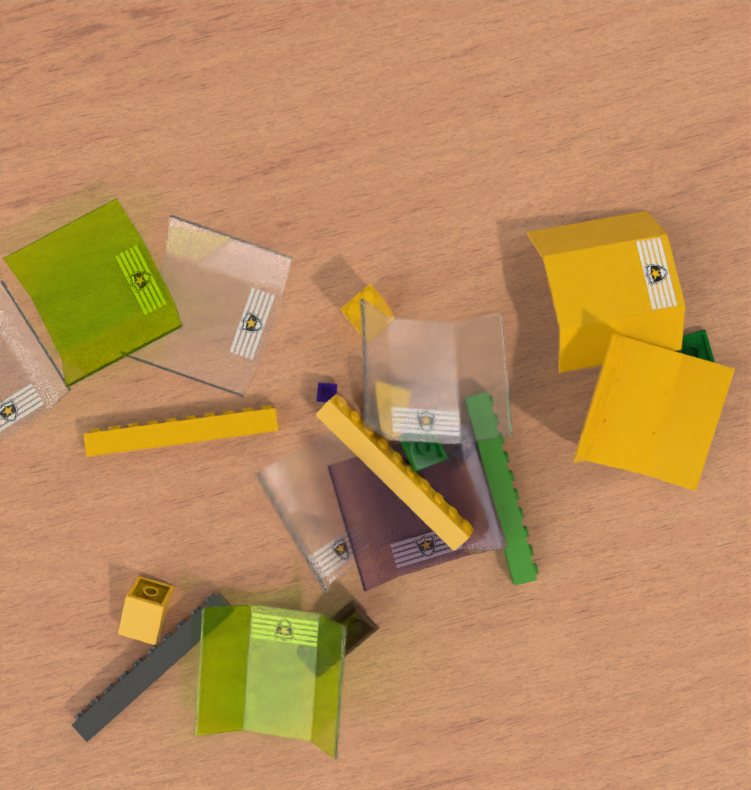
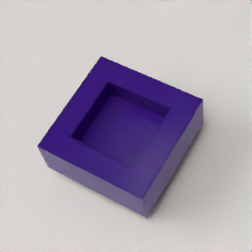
[317,382,338,403]

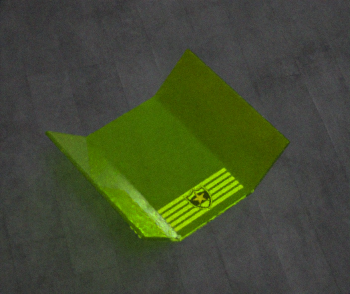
[3,198,183,388]
[194,604,346,760]

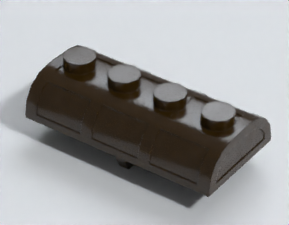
[297,600,379,677]

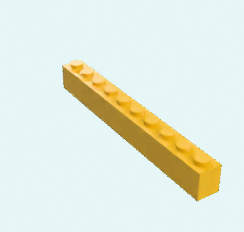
[315,394,474,551]
[83,405,280,457]

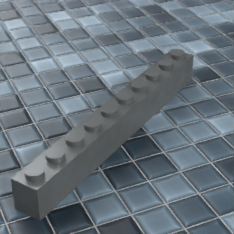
[72,592,235,742]

